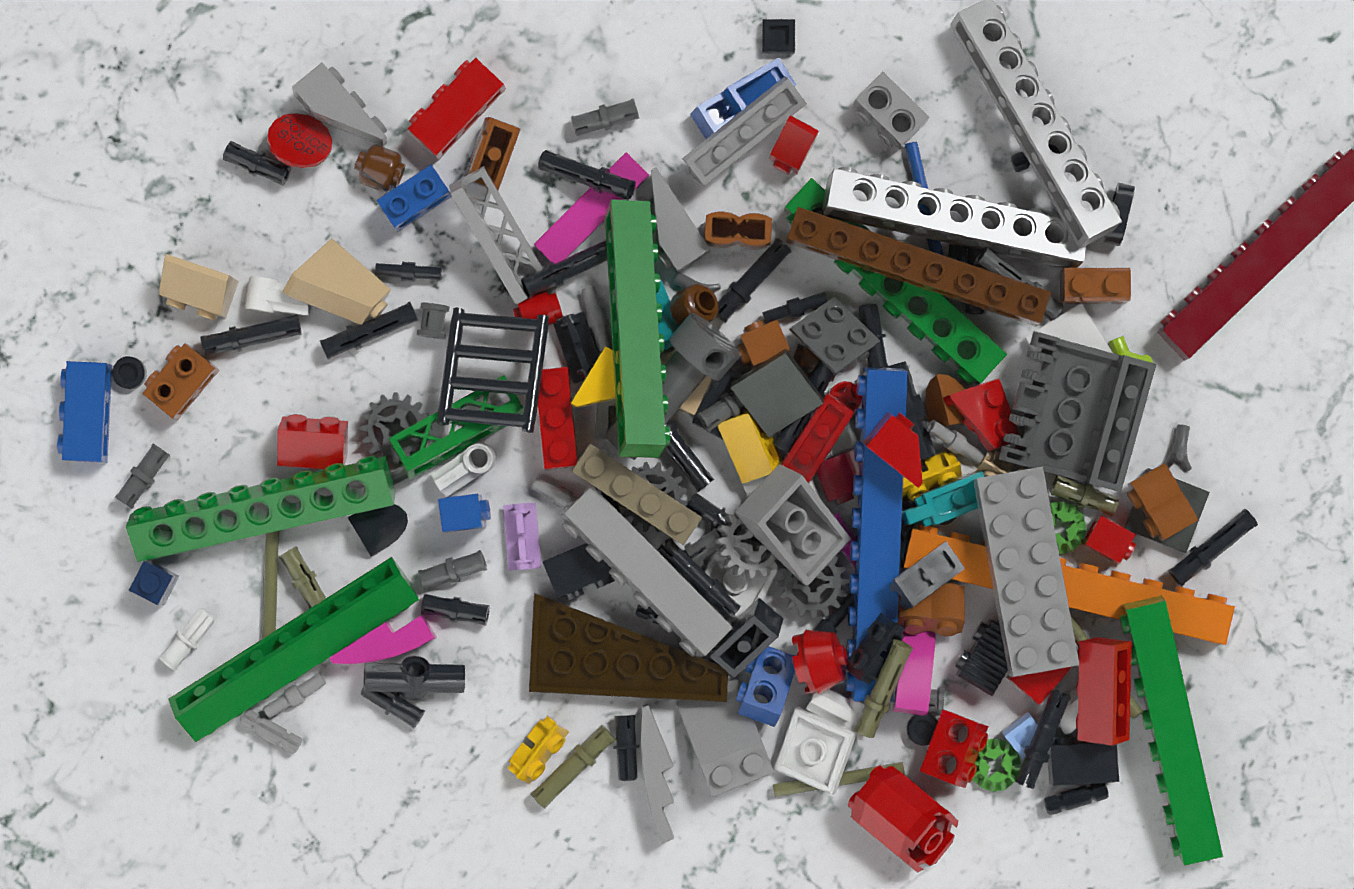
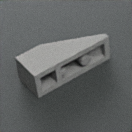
[651,167,710,274]

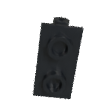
[553,311,599,384]
[845,613,906,685]

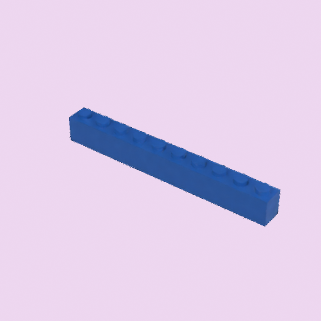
[845,367,908,702]

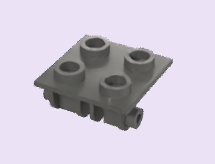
[789,297,880,375]

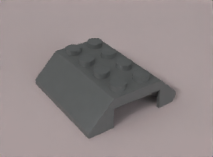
[998,331,1157,492]

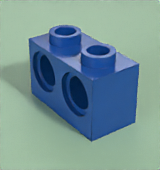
[376,164,452,232]
[438,493,491,533]
[735,646,795,727]

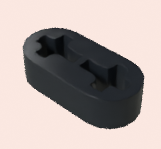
[1103,182,1135,246]

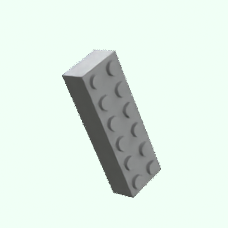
[973,466,1079,677]

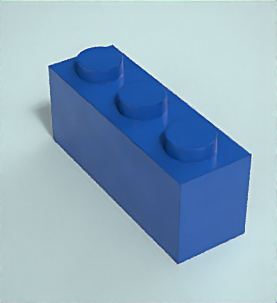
[57,361,112,463]

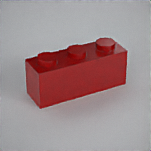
[408,57,506,160]
[538,367,578,470]
[1076,637,1131,746]

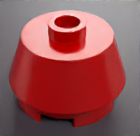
[792,629,848,694]

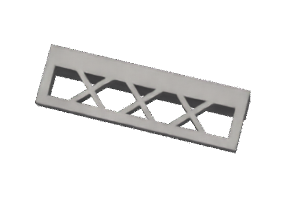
[682,77,807,186]
[449,166,548,304]

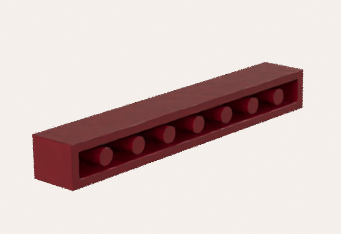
[1157,148,1354,361]

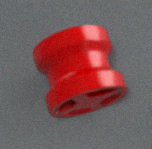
[828,381,862,411]

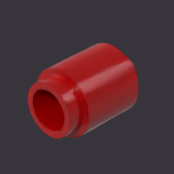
[513,292,563,332]

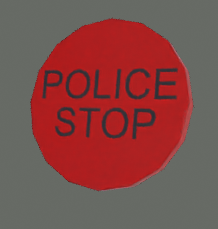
[267,113,332,168]

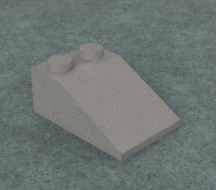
[735,464,851,586]
[676,678,775,797]

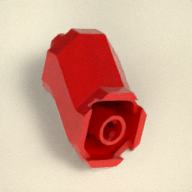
[848,765,959,873]

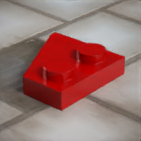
[943,378,1020,451]

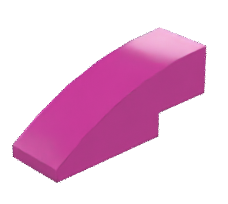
[330,615,437,664]
[893,631,936,716]

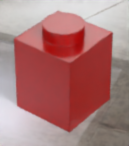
[1081,515,1136,564]

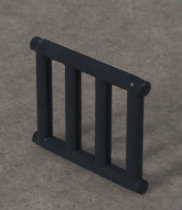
[437,307,549,433]

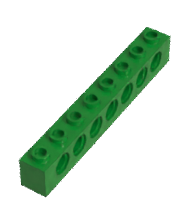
[784,178,1007,385]
[126,456,396,562]

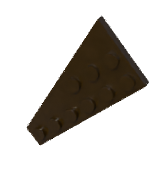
[529,593,729,702]

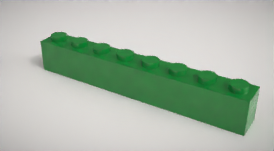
[605,200,670,458]
[168,557,419,742]
[1119,595,1223,866]

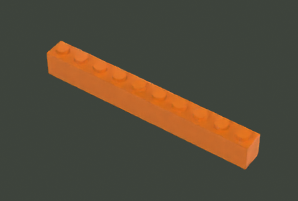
[901,524,1235,645]

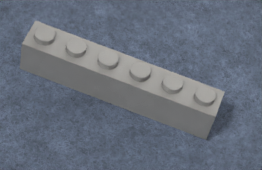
[560,486,733,657]

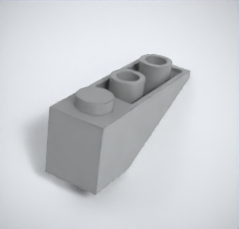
[292,62,387,146]

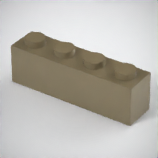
[572,444,702,546]

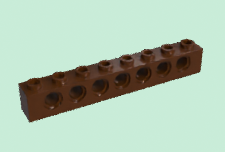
[786,207,1051,327]

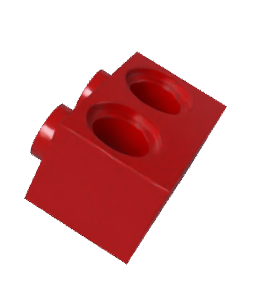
[920,709,989,788]

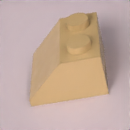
[159,254,239,321]

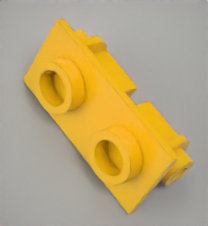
[902,451,962,502]
[507,715,569,784]

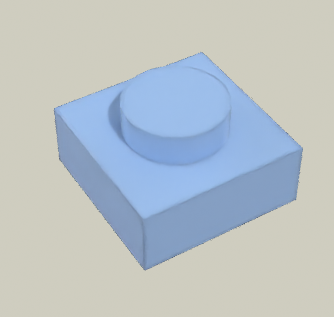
[1002,712,1038,760]

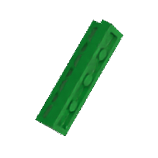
[389,375,524,480]

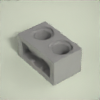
[853,72,930,150]

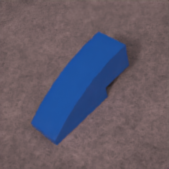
[690,58,796,139]

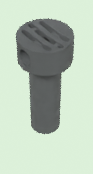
[605,313,742,460]

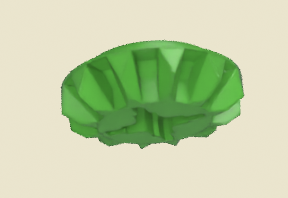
[1050,501,1087,554]
[973,738,1021,792]

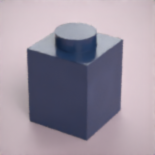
[128,561,179,605]

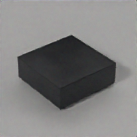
[762,19,795,54]

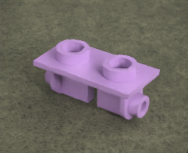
[503,502,541,571]

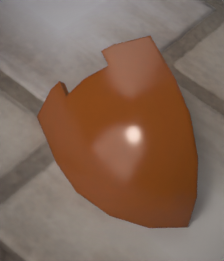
[925,374,965,428]

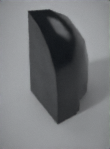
[347,504,408,557]

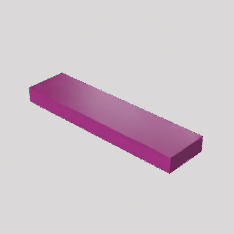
[534,152,649,263]

